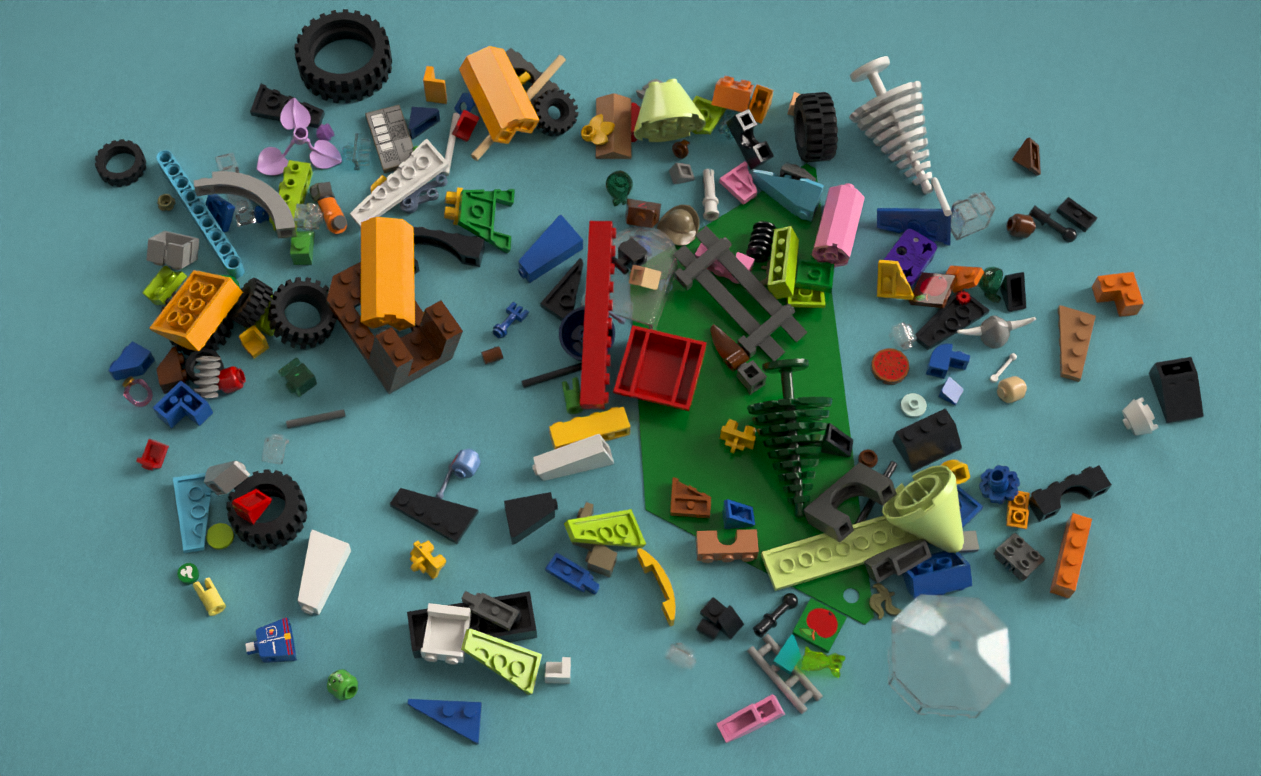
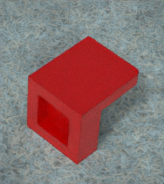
[452,110,480,142]

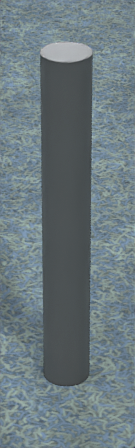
[286,409,346,428]

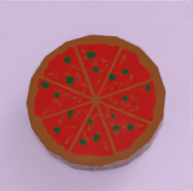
[871,348,909,385]

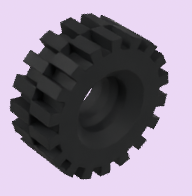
[532,88,579,136]
[229,278,273,328]

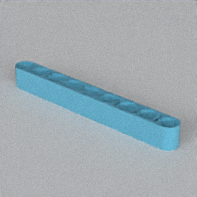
[156,150,245,279]

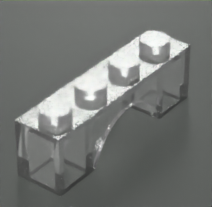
[215,152,256,227]

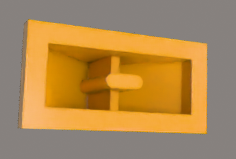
[748,84,774,124]

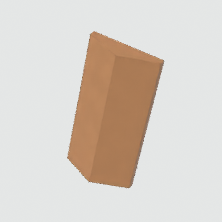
[596,93,631,159]

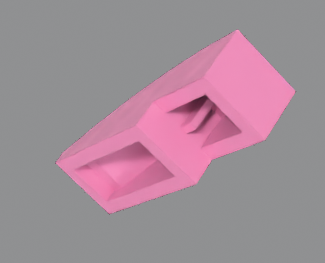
[717,694,785,743]

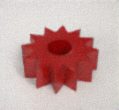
[956,290,971,305]

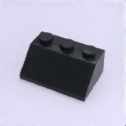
[892,408,962,473]

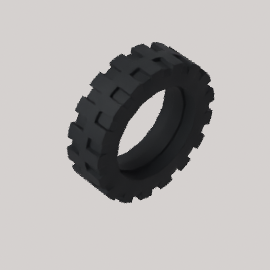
[95,139,146,187]

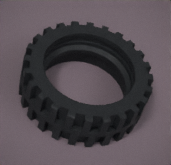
[294,9,392,103]

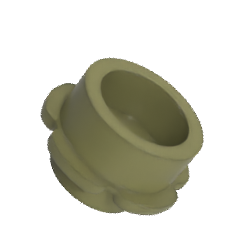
[157,194,176,211]

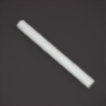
[442,113,460,176]
[931,177,952,216]

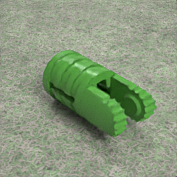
[562,377,584,414]

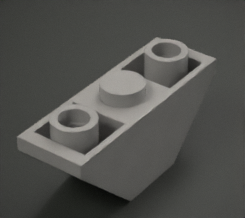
[204,461,250,496]

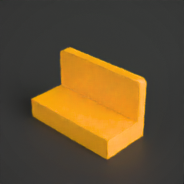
[423,66,447,104]

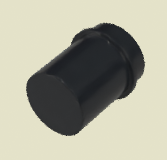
[696,618,721,641]

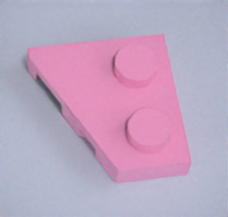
[719,161,757,205]

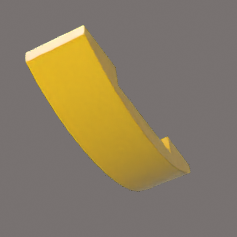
[636,548,676,627]

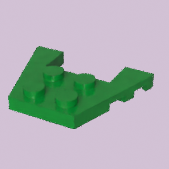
[457,189,515,253]

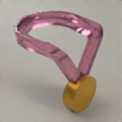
[122,376,153,407]

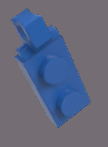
[545,553,600,595]

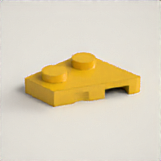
[877,260,914,300]

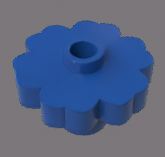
[979,465,1020,504]

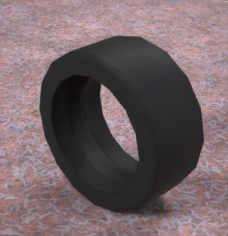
[185,348,224,386]

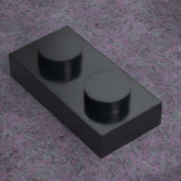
[1056,197,1098,233]

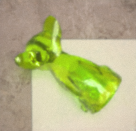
[800,647,845,678]

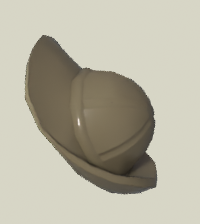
[656,205,700,245]

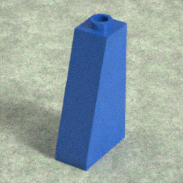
[518,215,583,283]

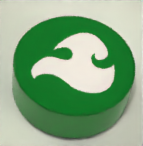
[177,563,199,585]

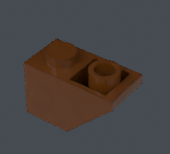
[156,347,189,394]

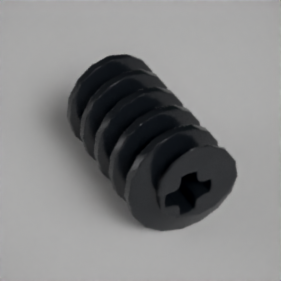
[746,221,776,263]

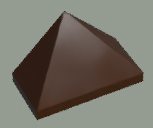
[1012,137,1041,176]

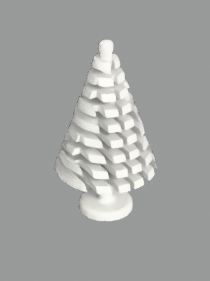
[849,56,933,195]

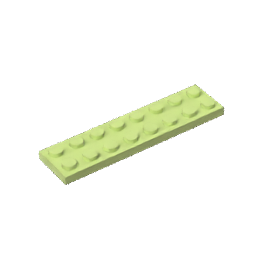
[761,515,920,591]

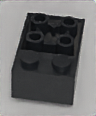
[1149,357,1204,423]

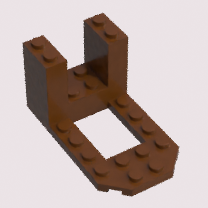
[326,262,463,394]

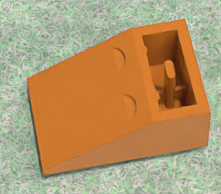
[711,76,754,112]

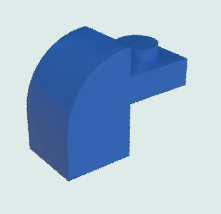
[926,344,970,379]

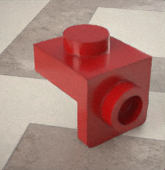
[136,439,169,470]

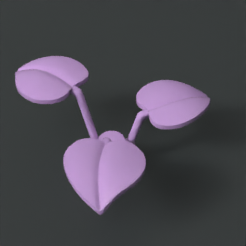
[257,98,342,176]

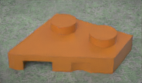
[945,266,984,293]

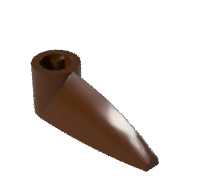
[710,324,749,372]

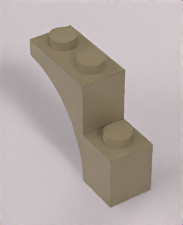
[572,502,617,577]

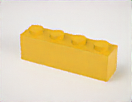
[549,407,630,450]

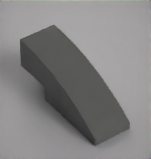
[864,539,932,583]

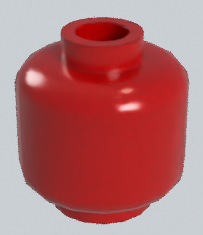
[216,366,246,394]

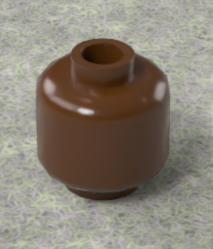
[1007,213,1036,238]

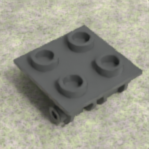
[993,533,1045,581]

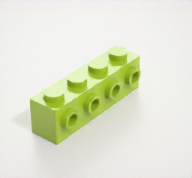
[269,160,313,231]
[768,226,799,299]

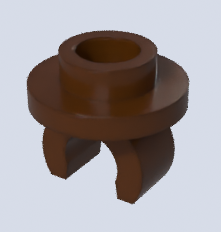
[672,139,690,159]

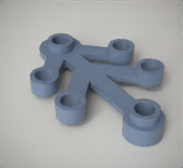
[400,174,448,214]

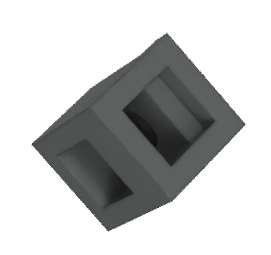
[736,360,767,395]

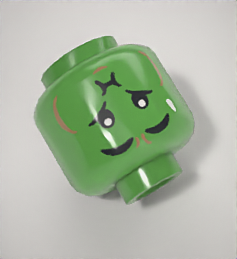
[327,669,358,701]

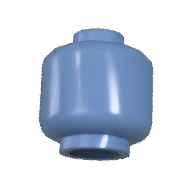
[451,449,481,478]

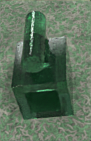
[278,357,317,397]

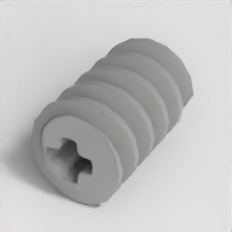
[193,356,221,398]

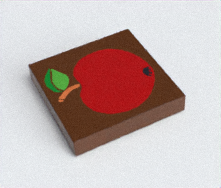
[909,272,957,308]

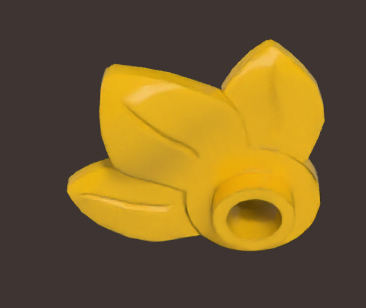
[581,114,615,145]

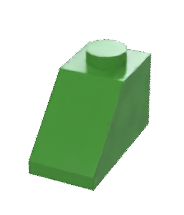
[290,231,315,265]

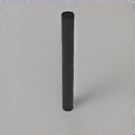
[521,362,582,388]
[855,461,897,524]

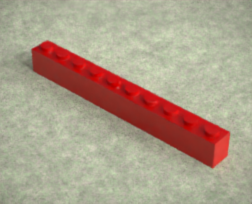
[580,221,616,410]

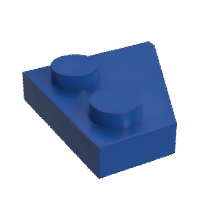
[205,194,235,232]

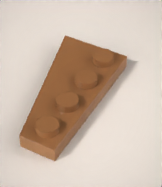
[1058,305,1096,382]

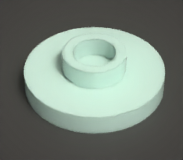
[901,393,927,418]

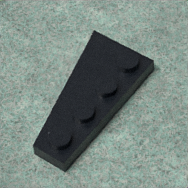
[250,83,325,128]
[913,290,990,350]
[390,488,479,544]

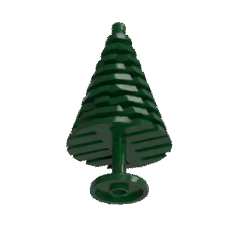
[747,359,833,518]

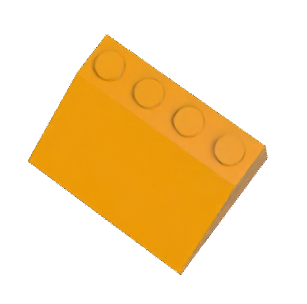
[149,270,243,352]

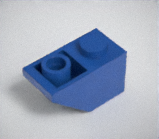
[108,341,155,380]

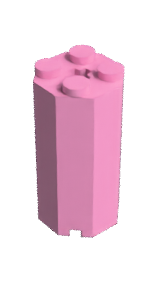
[812,183,865,267]

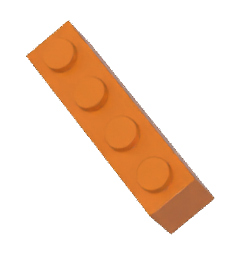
[1050,513,1092,598]

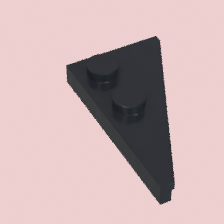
[540,258,584,321]

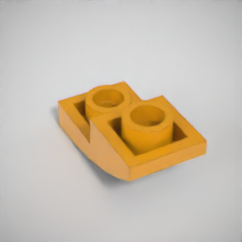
[1006,491,1030,529]

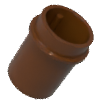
[481,346,503,365]

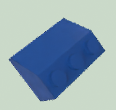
[902,551,972,600]

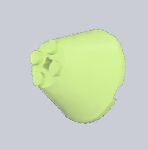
[634,79,706,142]

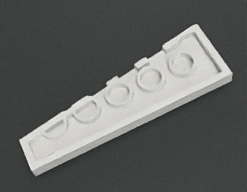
[350,139,449,228]

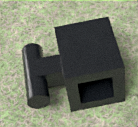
[612,238,647,275]

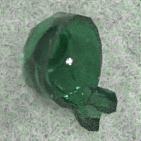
[606,170,633,207]
[978,266,1003,303]

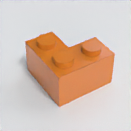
[1092,272,1144,317]

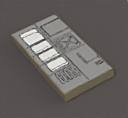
[365,105,413,173]

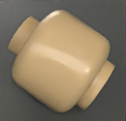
[997,376,1027,403]

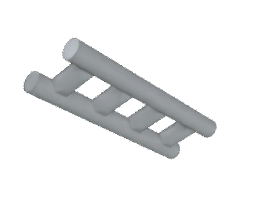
[747,634,823,714]

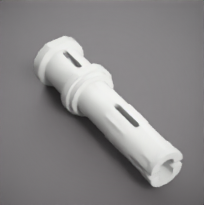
[702,169,720,221]

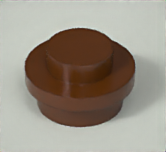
[858,449,878,468]

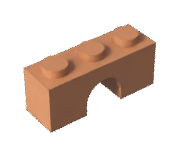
[696,529,759,563]

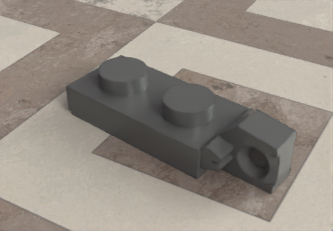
[461,591,519,631]

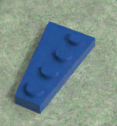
[877,208,951,246]

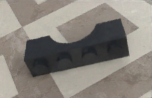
[1029,465,1112,522]

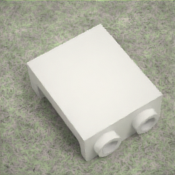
[420,603,471,664]

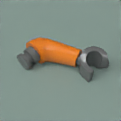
[310,182,347,234]

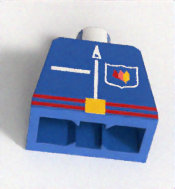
[245,617,297,663]

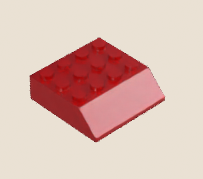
[613,325,707,411]

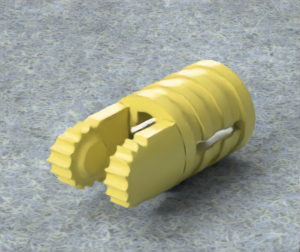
[193,578,226,616]

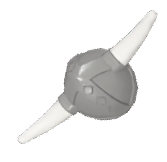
[957,315,1036,348]

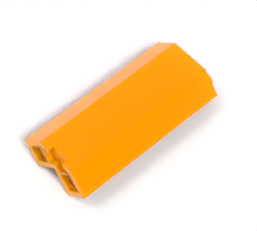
[459,46,540,144]
[361,217,415,331]

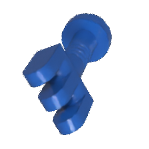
[492,302,529,339]

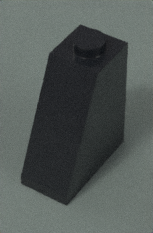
[504,492,558,545]

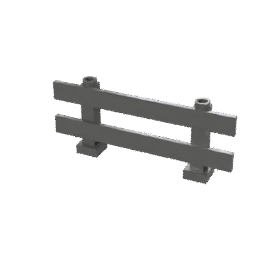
[673,226,807,361]

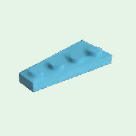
[173,473,212,553]

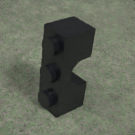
[726,109,774,170]

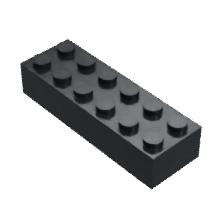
[407,591,537,659]

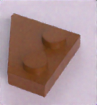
[670,477,711,518]

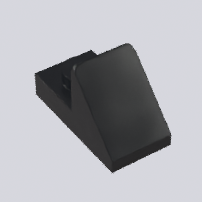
[700,597,744,639]

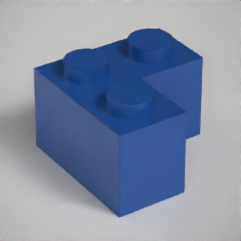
[152,381,213,429]

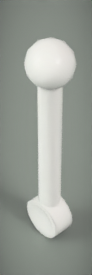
[990,353,1017,383]

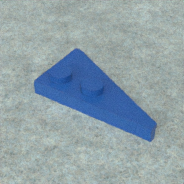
[408,699,482,744]

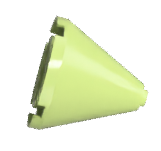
[882,465,964,553]

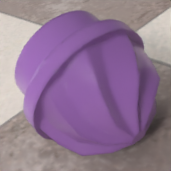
[316,123,335,141]

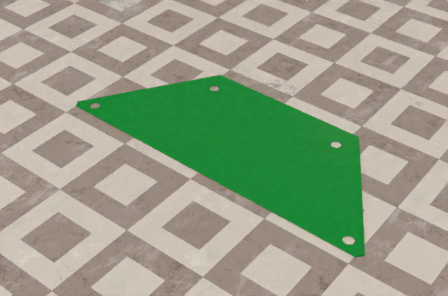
[629,163,874,625]

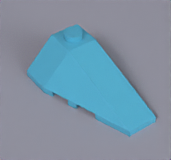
[752,169,824,221]

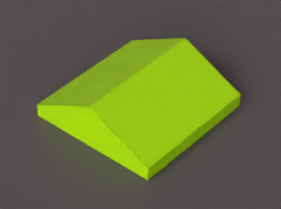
[692,96,727,135]
[786,288,825,308]

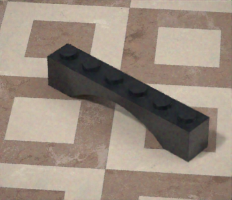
[413,227,485,267]

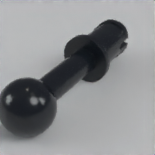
[1028,205,1077,242]
[753,593,798,638]

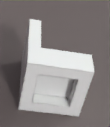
[545,657,571,684]

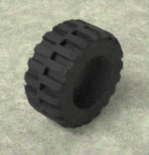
[793,92,838,163]
[226,469,308,550]

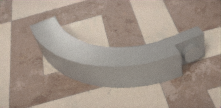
[194,171,297,239]

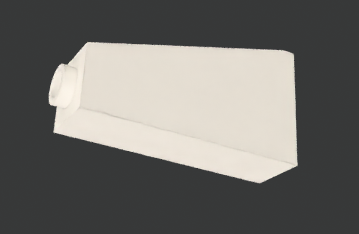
[533,434,614,481]
[298,530,351,615]

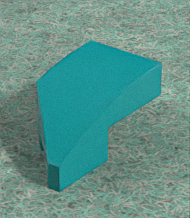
[772,634,801,674]

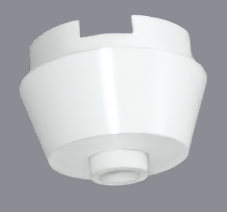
[1122,397,1159,436]

